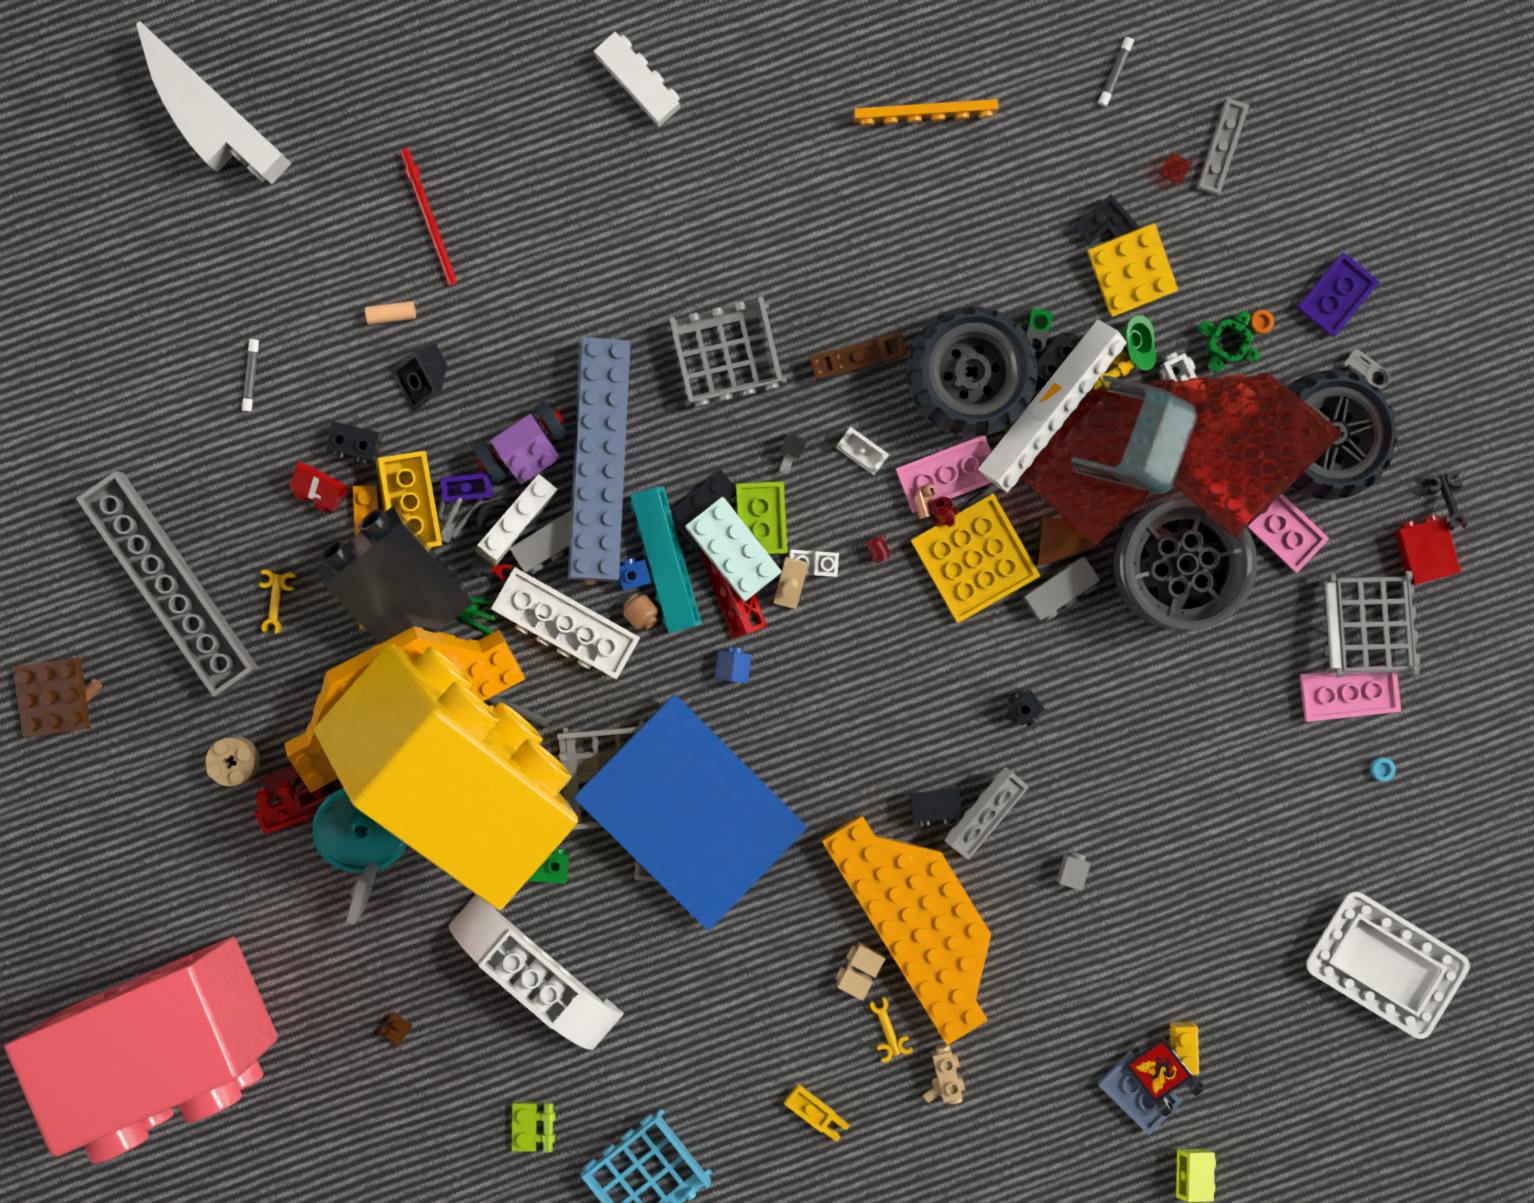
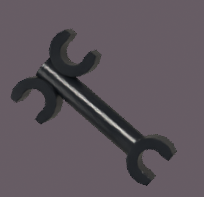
[1424,471,1468,531]

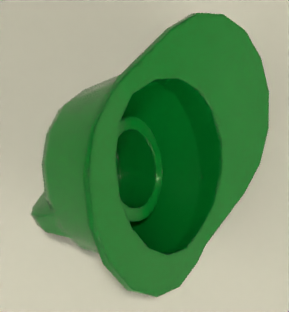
[1120,315,1156,371]

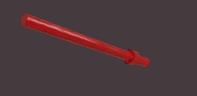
[400,148,458,287]

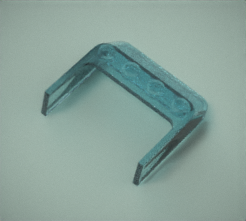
[1071,375,1197,493]

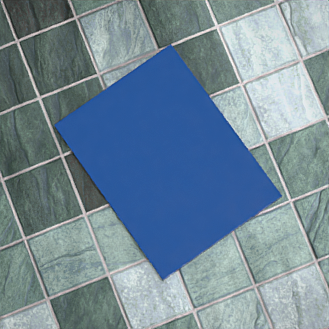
[573,694,808,931]

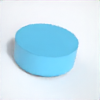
[1370,757,1396,781]

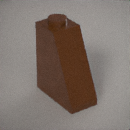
[1035,517,1103,565]

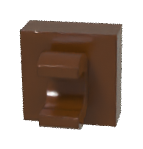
[379,1012,413,1046]

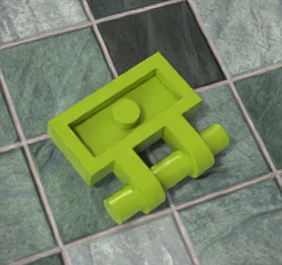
[512,1101,556,1152]

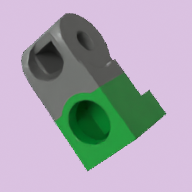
[1026,308,1054,355]

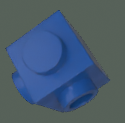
[616,558,652,591]
[715,647,752,683]

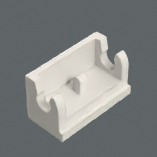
[836,427,889,475]

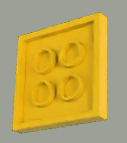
[1087,223,1178,317]

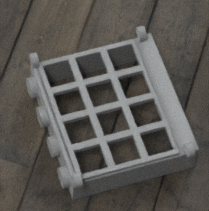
[667,296,787,407]
[1319,571,1420,678]
[557,721,644,832]

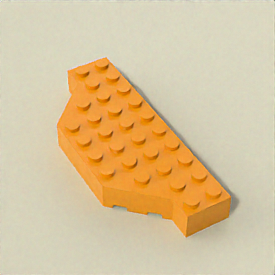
[284,626,525,793]
[821,814,991,1045]

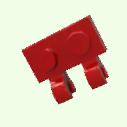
[255,781,309,835]

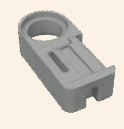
[1342,349,1390,389]

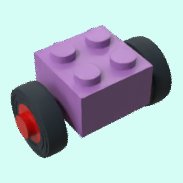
[473,400,568,484]

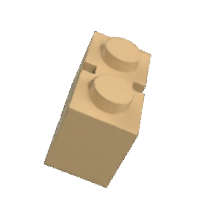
[835,942,885,1001]

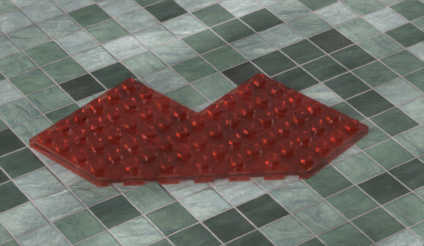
[1019,373,1342,546]

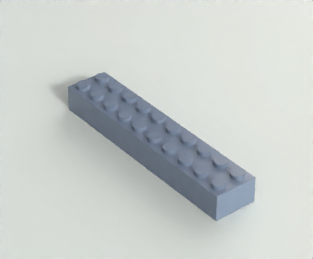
[567,337,631,582]

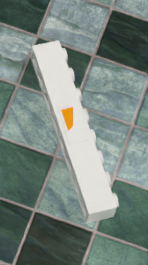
[978,320,1127,492]

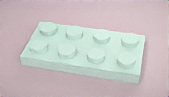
[684,497,782,602]

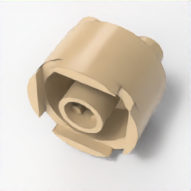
[206,736,260,786]

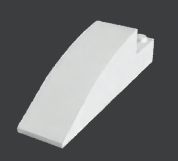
[136,21,291,184]

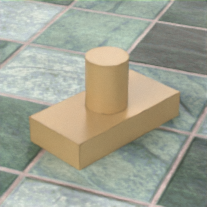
[774,557,809,609]

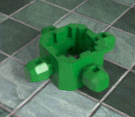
[1197,310,1261,373]

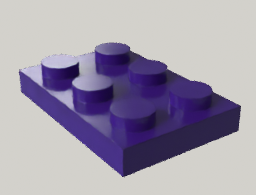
[1296,252,1380,338]

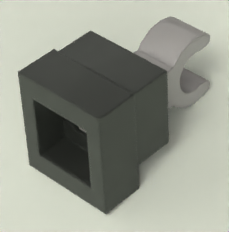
[779,432,807,474]

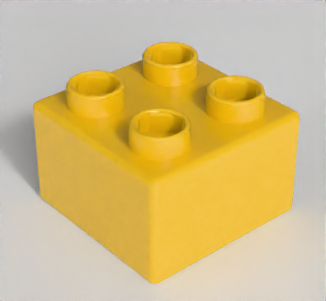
[313,644,578,910]

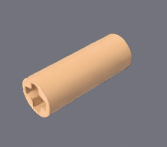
[365,301,416,325]

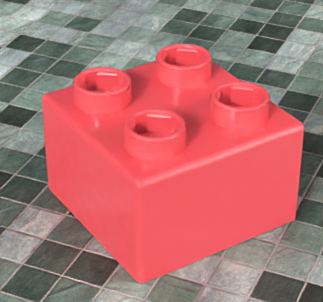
[4,936,278,1164]

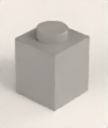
[1056,852,1091,891]

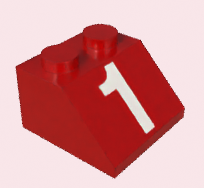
[290,461,350,513]

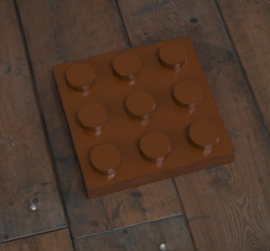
[13,657,90,738]

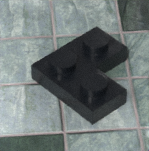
[1074,194,1140,244]

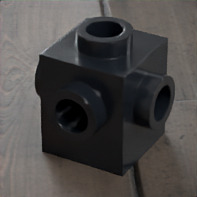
[1006,689,1045,727]

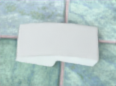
[788,550,839,577]

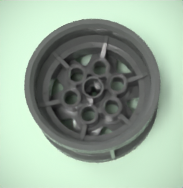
[1112,498,1257,630]

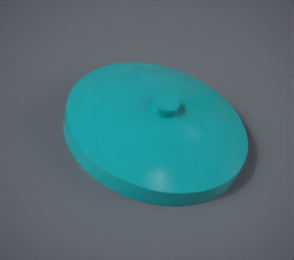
[313,788,407,873]

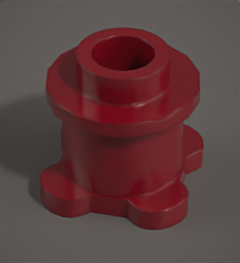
[930,497,959,527]
[863,534,892,564]

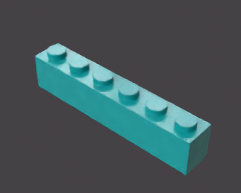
[630,486,702,633]

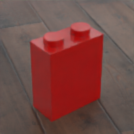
[1393,514,1461,585]

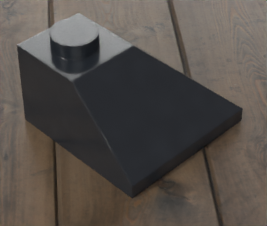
[391,344,447,412]

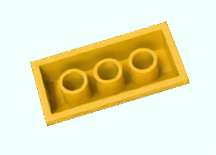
[375,451,442,548]

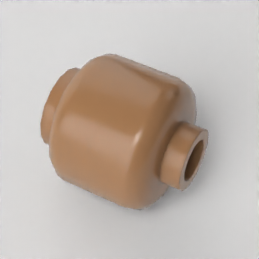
[623,594,658,630]

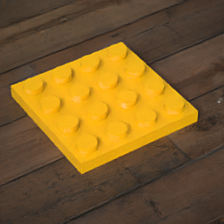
[910,493,1040,623]

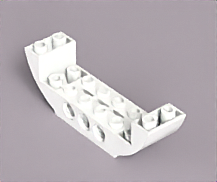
[449,895,624,1050]

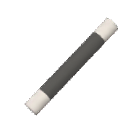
[1098,37,1134,107]
[242,339,259,412]

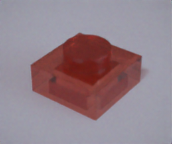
[1159,152,1192,186]

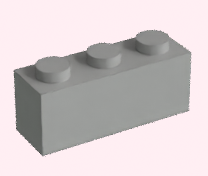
[510,511,571,574]
[1022,557,1100,622]

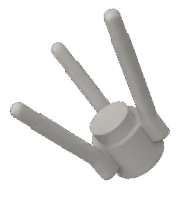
[437,496,484,543]

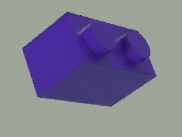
[441,473,494,503]

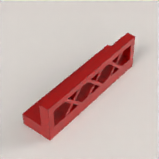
[699,549,767,639]

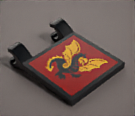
[1125,1037,1203,1116]

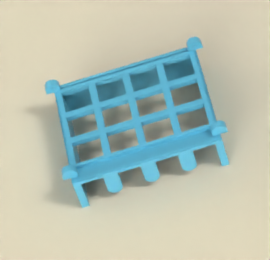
[580,1109,712,1203]

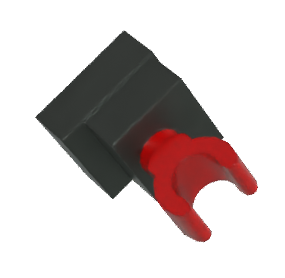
[470,553,513,581]

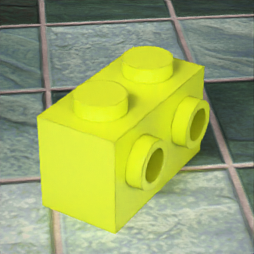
[1176,1149,1216,1202]

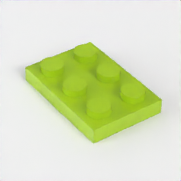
[736,482,787,554]

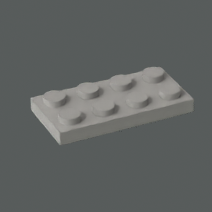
[944,767,1029,860]

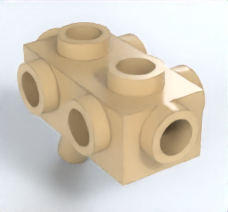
[923,1044,965,1104]

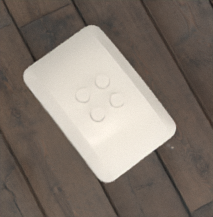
[1306,892,1470,1039]

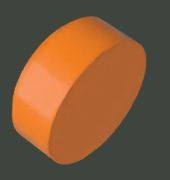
[1249,310,1274,334]

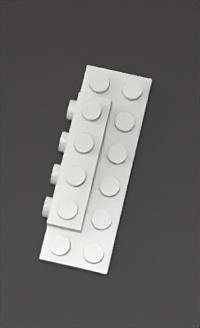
[491,567,640,679]

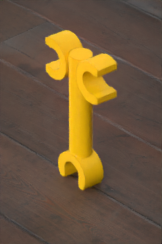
[259,570,296,633]
[870,996,913,1062]

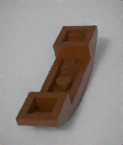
[810,332,907,380]

